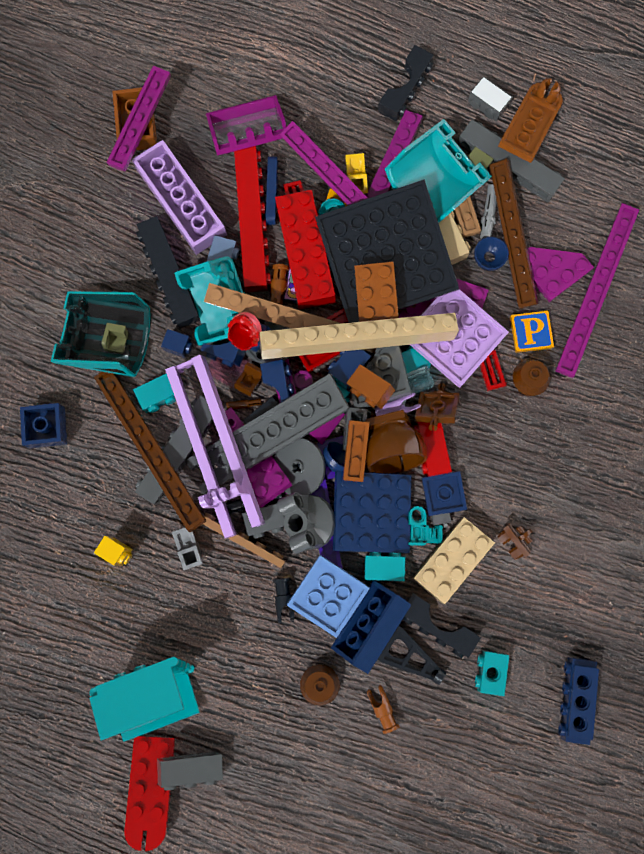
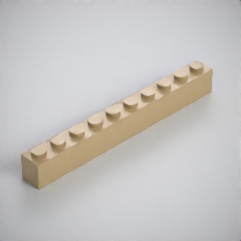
[260,313,459,359]

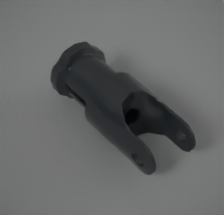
[273,578,294,624]

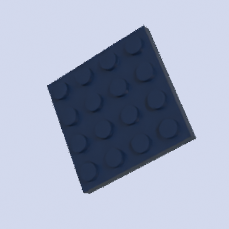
[333,471,411,553]

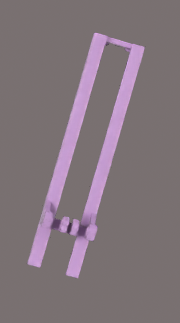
[165,355,265,538]

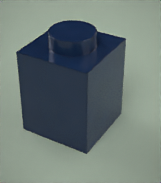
[161,329,193,358]

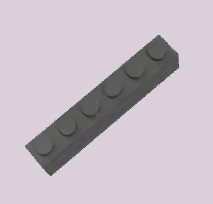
[457,120,565,203]
[135,395,214,506]

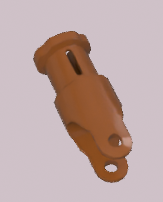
[270,264,289,305]
[367,685,400,734]

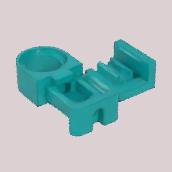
[408,506,443,546]

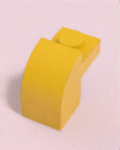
[345,153,368,194]

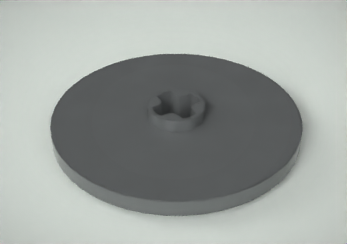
[274,438,326,495]

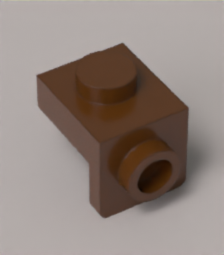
[234,362,262,397]

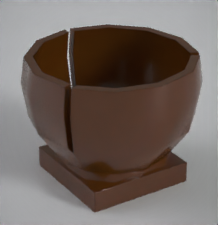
[365,410,427,474]

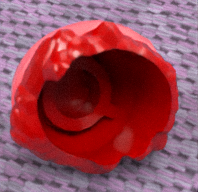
[227,312,262,350]

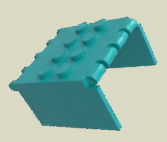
[89,657,200,742]

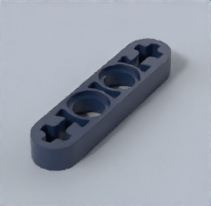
[266,156,278,225]

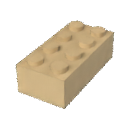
[412,517,495,604]

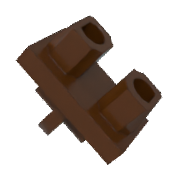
[497,523,533,560]

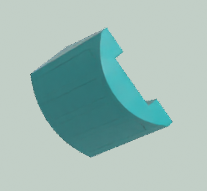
[385,119,492,223]

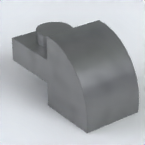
[172,527,203,570]

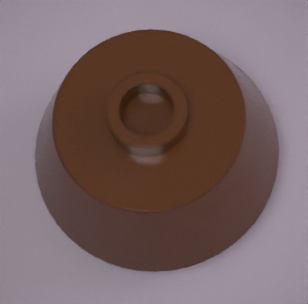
[512,359,550,396]
[300,664,340,706]

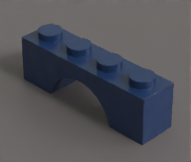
[260,360,294,403]

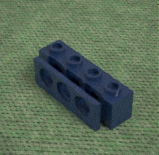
[558,657,599,745]

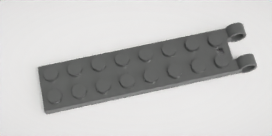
[186,374,350,495]

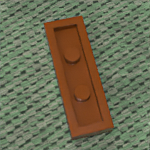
[343,420,370,482]

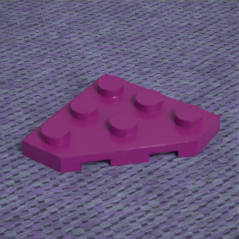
[527,247,594,302]

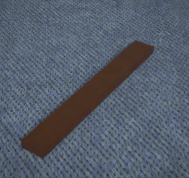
[489,159,538,309]

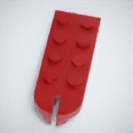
[124,736,175,851]

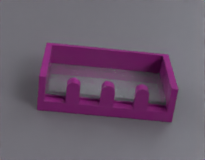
[206,95,286,156]

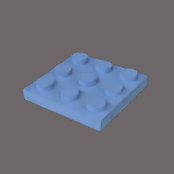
[287,555,370,638]

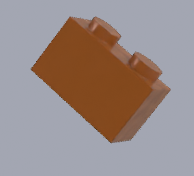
[346,364,395,409]

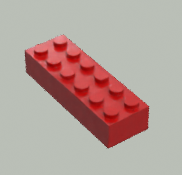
[275,190,335,310]

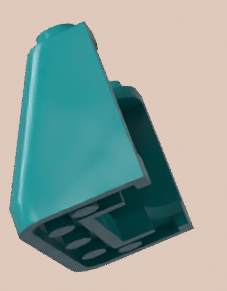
[174,257,243,346]

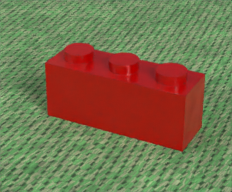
[413,422,452,477]

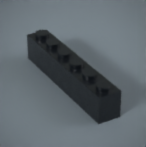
[136,216,200,329]

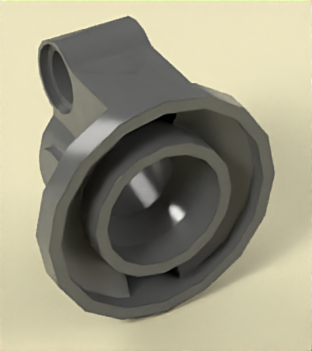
[277,492,335,554]

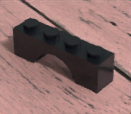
[378,45,434,122]
[402,593,481,659]

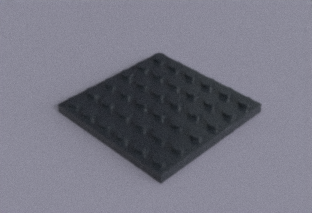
[315,179,459,323]

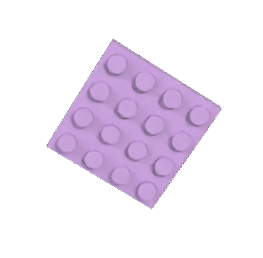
[410,289,509,388]

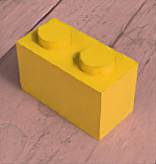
[94,536,133,566]

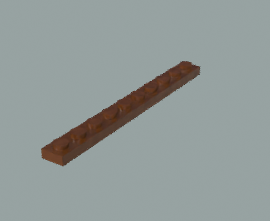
[94,372,206,532]

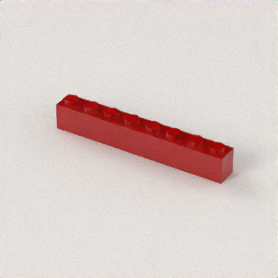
[234,146,271,292]

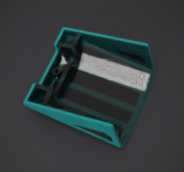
[51,291,150,377]

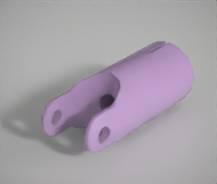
[375,393,421,416]

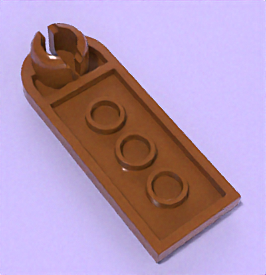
[498,78,563,163]

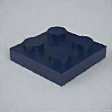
[421,472,467,517]

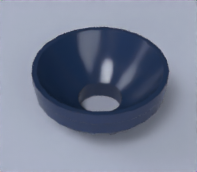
[474,237,509,271]
[323,441,346,472]

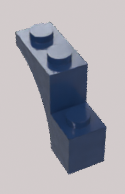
[201,324,272,368]

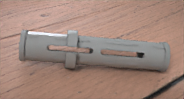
[480,184,497,239]

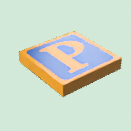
[510,311,554,353]

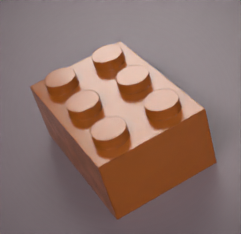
[112,88,157,150]
[354,262,399,322]

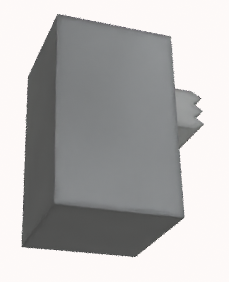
[431,513,451,528]

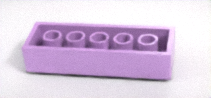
[132,140,227,255]

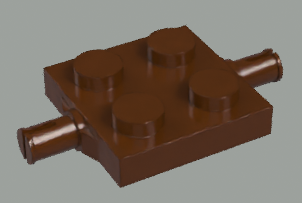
[415,383,459,431]

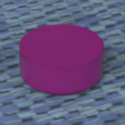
[294,370,313,390]

